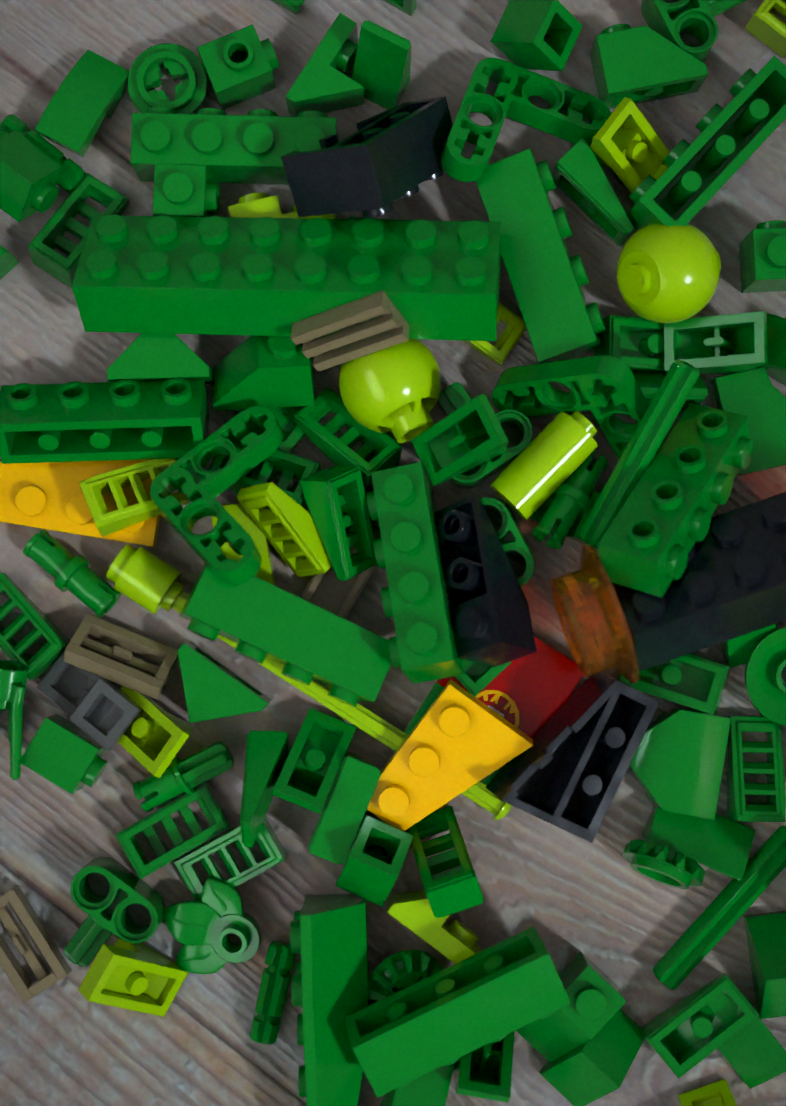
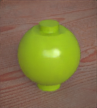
[616,220,721,324]
[339,339,441,443]

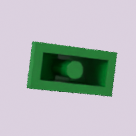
[590,24,708,109]
[213,336,315,411]
[516,951,627,1063]

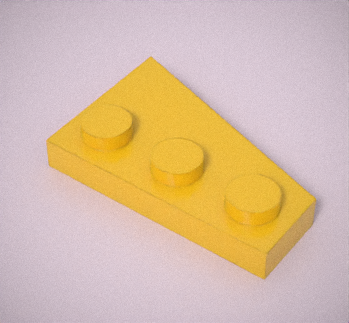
[367,679,534,831]

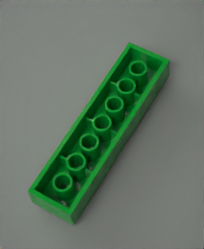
[71,214,501,341]

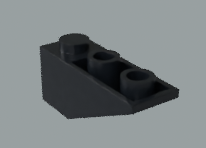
[434,494,537,667]

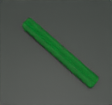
[579,360,700,548]
[653,825,786,990]

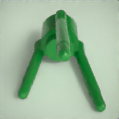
[0,659,29,780]

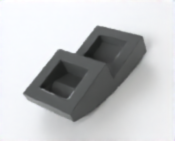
[37,651,142,751]

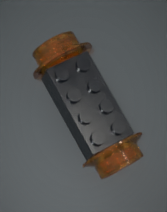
[549,492,786,684]

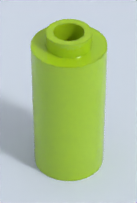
[490,411,598,520]

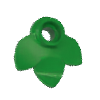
[164,877,261,975]

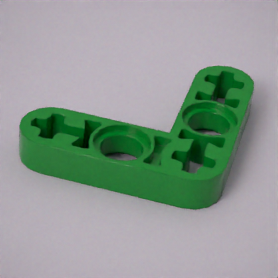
[441,58,611,182]
[491,355,667,460]
[150,406,283,585]

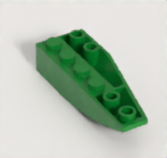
[290,894,369,1106]

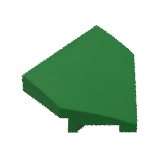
[629,709,731,820]

